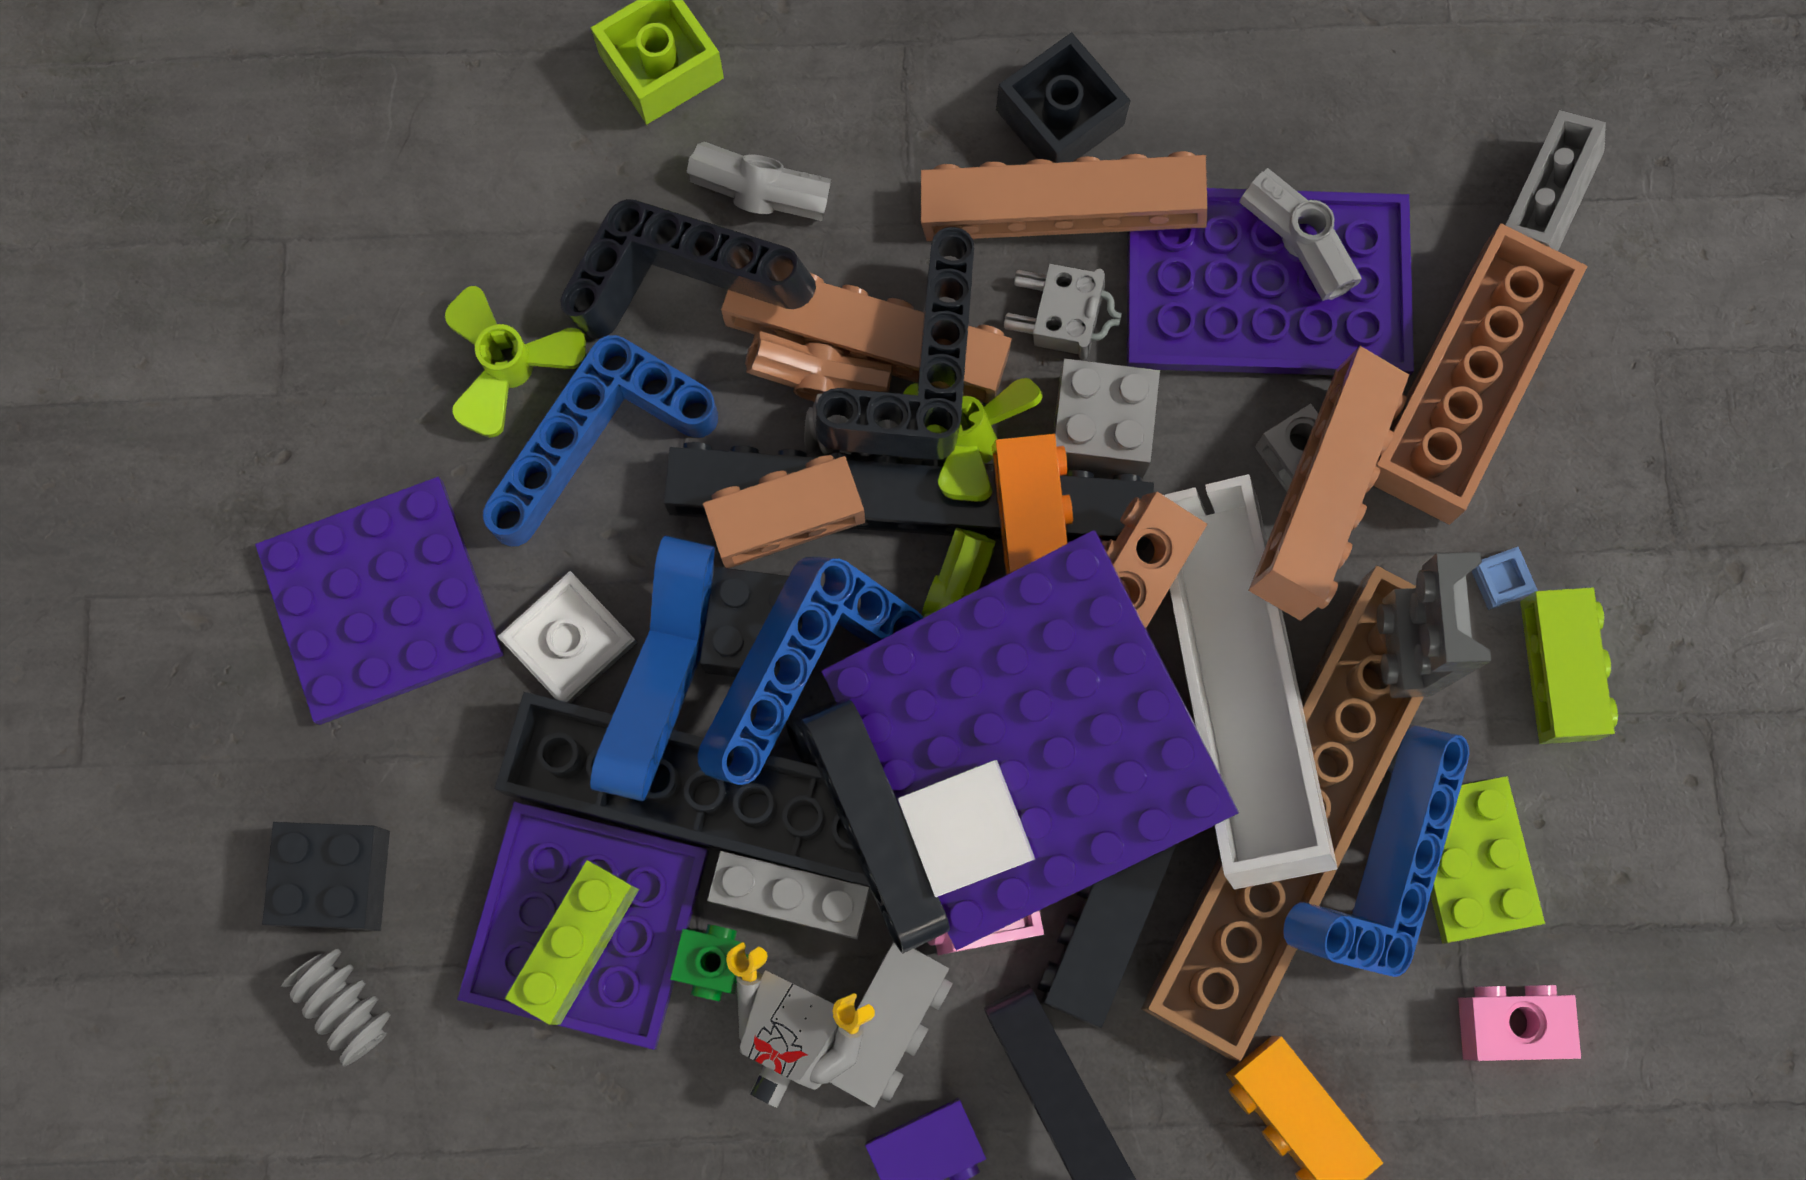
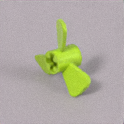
[445,286,587,438]
[903,378,1042,501]

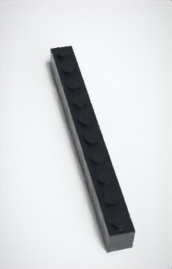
[664,442,1154,550]

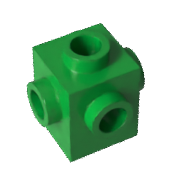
[670,924,749,1001]

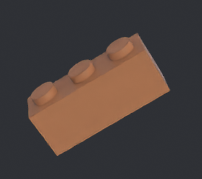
[703,455,865,568]

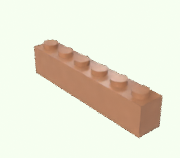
[921,151,1207,241]
[721,273,1012,404]
[1248,346,1409,621]

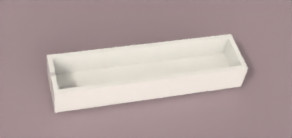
[1163,474,1338,889]

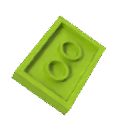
[1431,776,1545,943]

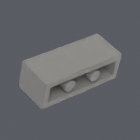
[1506,110,1606,251]
[707,851,870,940]
[830,942,953,1108]

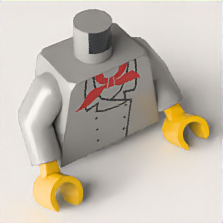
[726,942,875,1108]

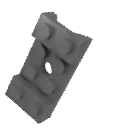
[1377,552,1491,698]

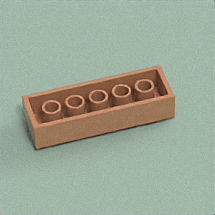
[1373,223,1588,525]

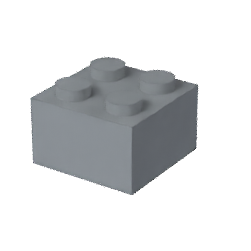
[1053,359,1160,478]

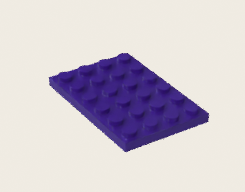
[1127,188,1414,378]

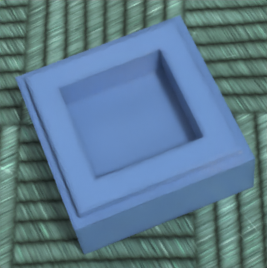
[1472,547,1538,610]

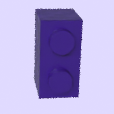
[865,1098,986,1180]

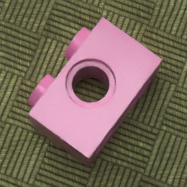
[1458,985,1581,1061]

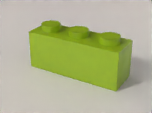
[1520,588,1618,744]
[505,860,639,1025]

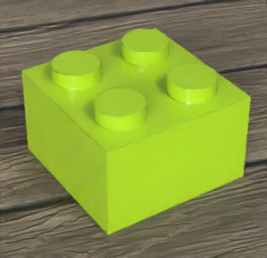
[590,0,724,124]

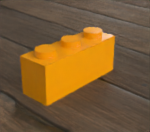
[1226,1036,1383,1180]

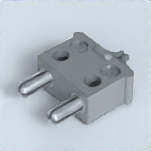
[1004,264,1122,360]

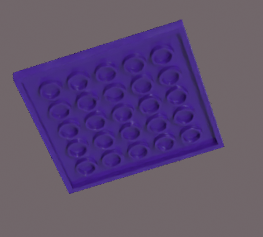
[822,530,1240,951]

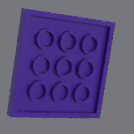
[255,476,504,725]
[457,802,709,1050]

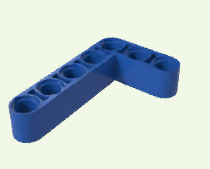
[483,335,718,546]
[590,536,715,801]
[698,557,923,785]
[1283,726,1469,977]

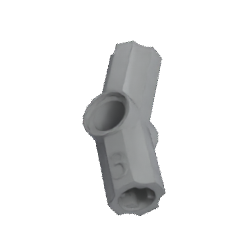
[687,142,831,221]
[1239,168,1362,301]

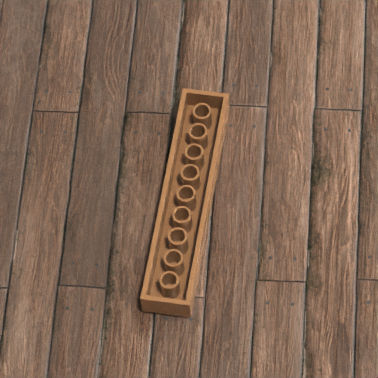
[1141,565,1423,1061]

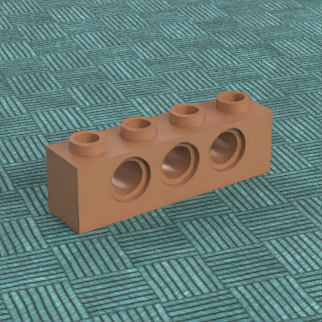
[1104,492,1207,628]

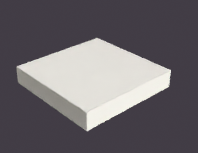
[497,571,637,704]
[898,760,1035,897]

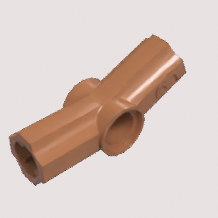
[745,331,893,402]

